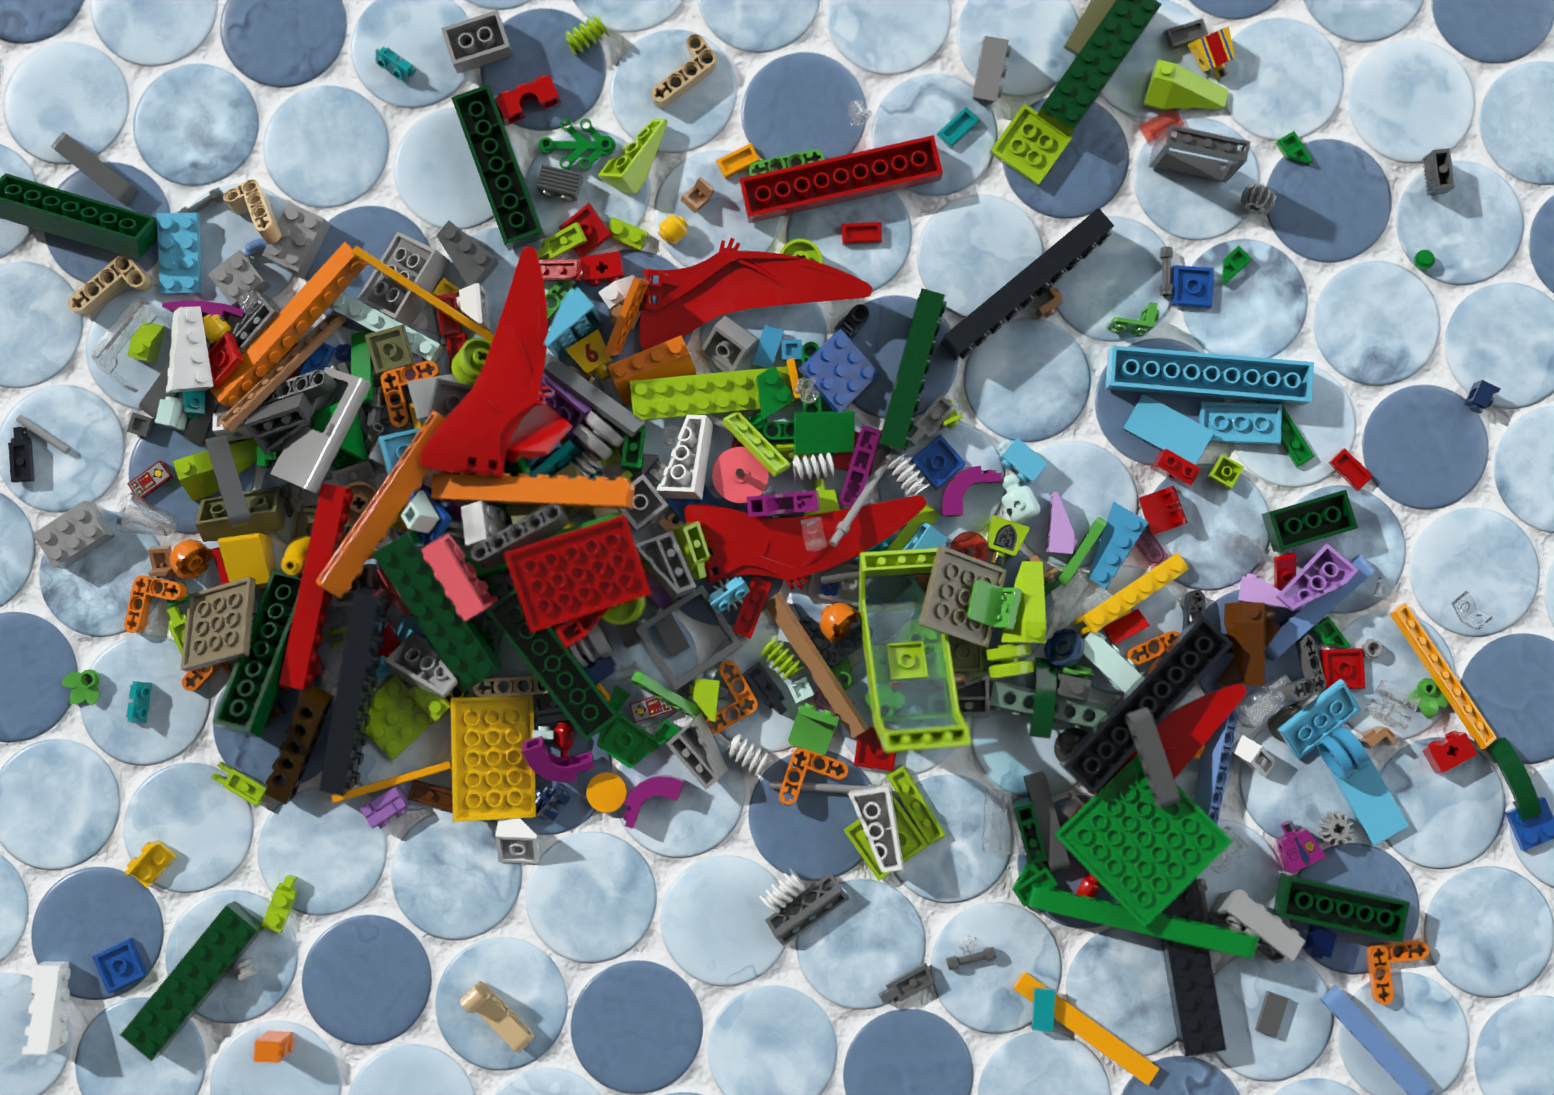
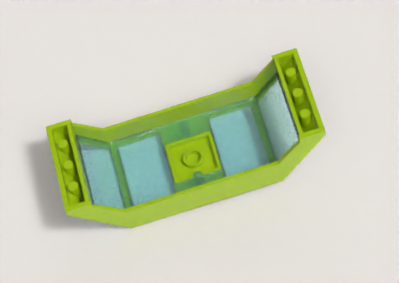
[859,548,971,753]

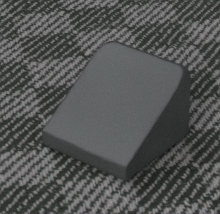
[641,454,660,476]

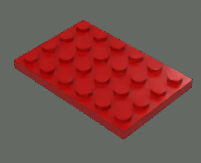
[504,514,651,632]

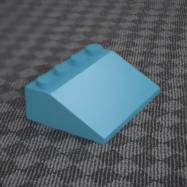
[544,288,603,360]

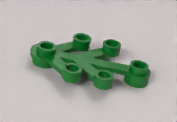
[539,118,616,171]

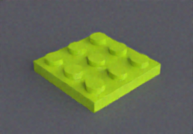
[989,103,1073,186]
[365,676,435,761]
[843,795,929,881]

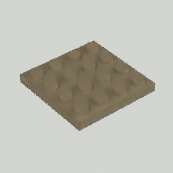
[918,546,1007,648]
[180,577,256,672]

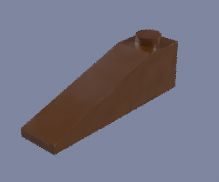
[1224,602,1267,686]

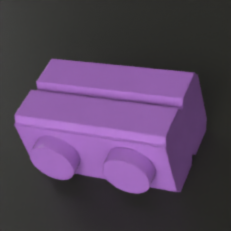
[360,785,411,829]

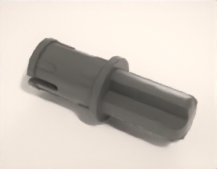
[367,387,384,427]

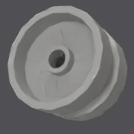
[572,410,624,461]

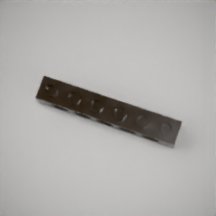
[265,685,334,804]

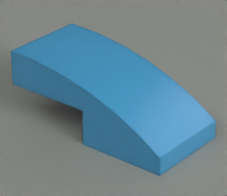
[753,324,784,368]

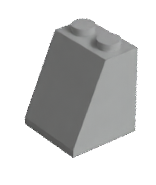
[407,374,459,424]

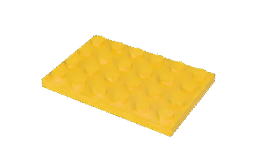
[450,695,536,822]

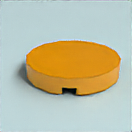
[586,772,627,813]

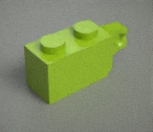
[669,521,710,580]

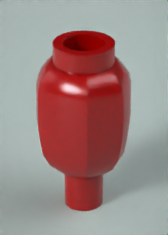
[554,720,574,758]
[1076,874,1100,898]

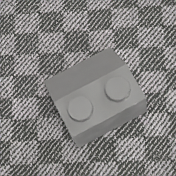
[699,315,757,372]

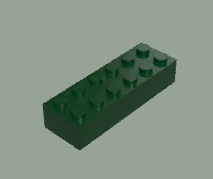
[1273,873,1410,943]

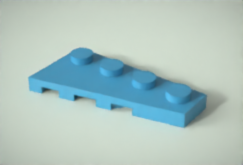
[1088,502,1149,591]

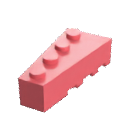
[421,534,499,621]

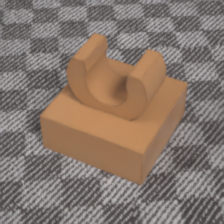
[658,513,683,532]

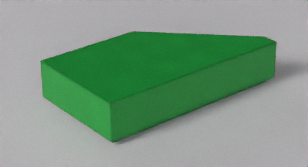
[1276,131,1313,165]
[1222,246,1252,285]
[1311,616,1351,648]

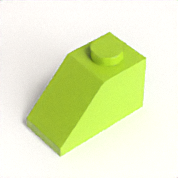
[127,322,166,365]
[689,678,720,722]

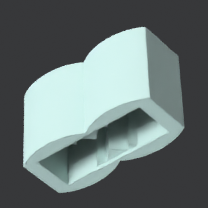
[155,396,188,431]

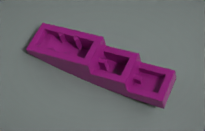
[162,301,246,322]
[838,424,881,508]

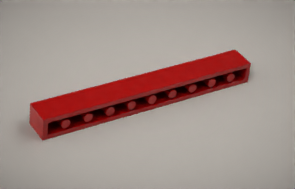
[279,483,353,690]

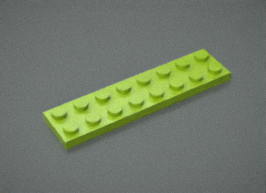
[629,366,793,421]

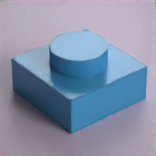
[782,340,802,361]

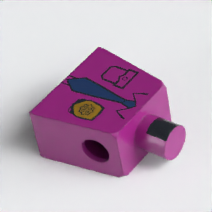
[1276,820,1326,873]

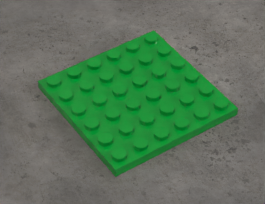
[1054,754,1233,928]

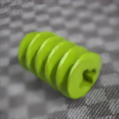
[566,15,609,57]
[761,636,804,681]

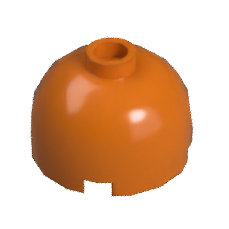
[169,539,213,580]
[820,602,859,643]

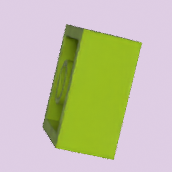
[1207,454,1244,490]

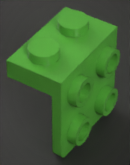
[1107,302,1159,337]
[967,580,1022,629]
[788,703,839,755]

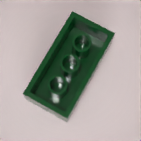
[1261,490,1358,552]

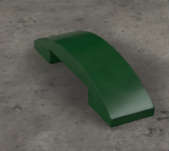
[1029,657,1057,739]
[1487,737,1542,821]

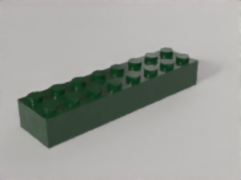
[1037,0,1162,137]
[451,84,546,251]
[0,173,158,259]
[877,288,947,455]
[373,530,503,692]
[212,570,302,738]
[486,588,619,742]
[120,901,265,1061]

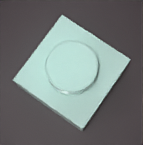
[788,676,814,703]
[533,726,555,739]

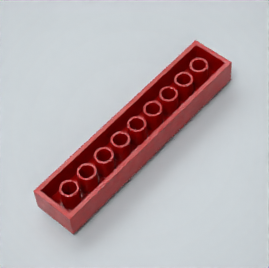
[739,135,943,223]

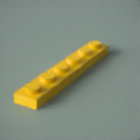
[1081,552,1189,634]

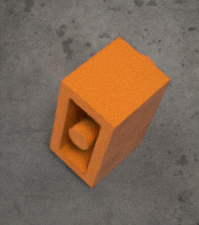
[253,1030,295,1063]

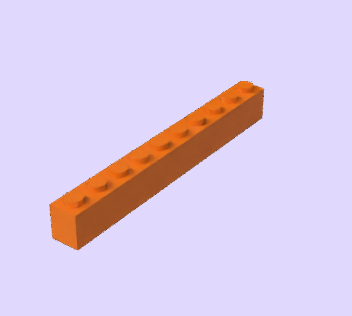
[209,242,368,409]
[316,410,446,598]
[431,471,635,509]

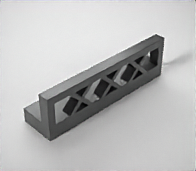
[765,872,849,946]

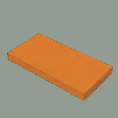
[604,278,649,356]

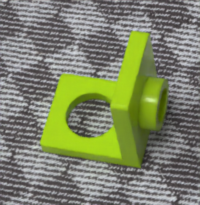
[941,399,963,429]

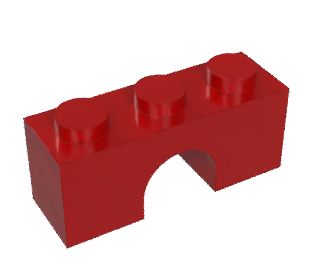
[495,75,561,125]

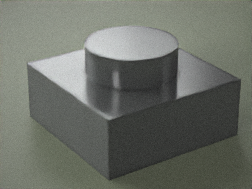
[127,413,155,438]

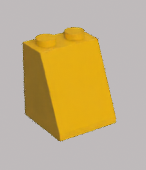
[218,533,276,589]

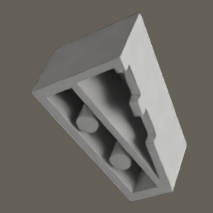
[666,712,728,790]

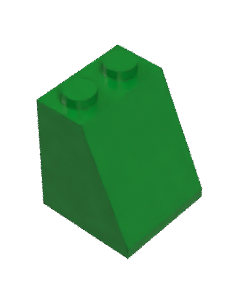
[312,402,367,469]

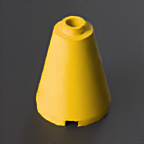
[281,535,311,575]

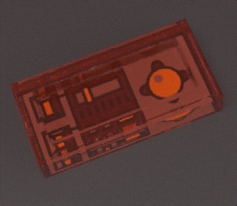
[1139,109,1184,144]

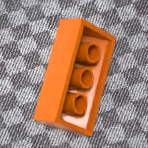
[608,335,698,406]

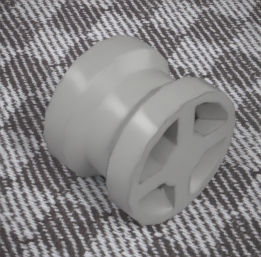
[648,460,667,483]
[232,957,258,981]

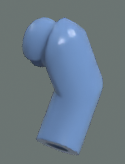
[245,238,267,257]

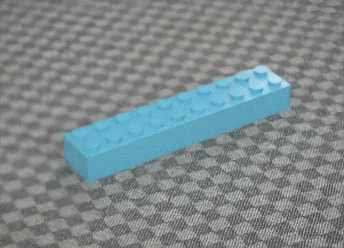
[1105,346,1314,406]

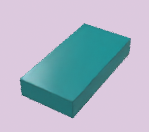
[937,107,980,149]
[1031,987,1055,1032]

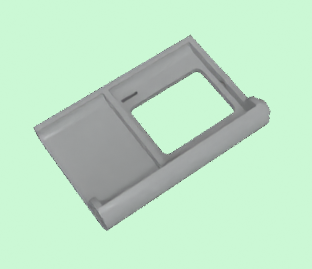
[270,365,372,493]

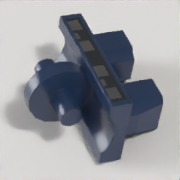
[534,782,571,821]

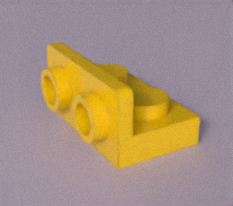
[124,840,177,888]

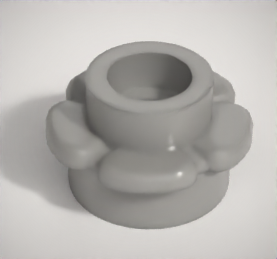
[1361,639,1382,659]

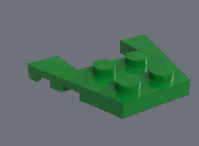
[596,684,681,769]

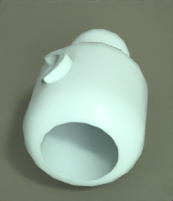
[1000,473,1040,524]

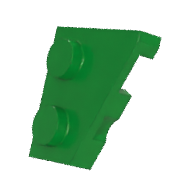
[756,366,795,421]
[1012,862,1058,907]

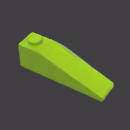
[1001,561,1046,643]

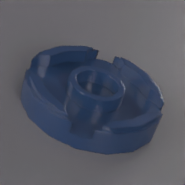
[1044,629,1085,668]

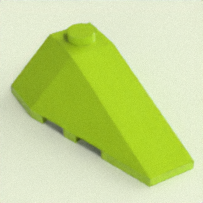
[1143,59,1229,111]
[598,119,668,194]
[173,438,259,501]

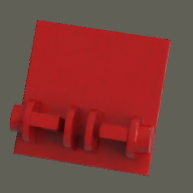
[1138,486,1188,536]

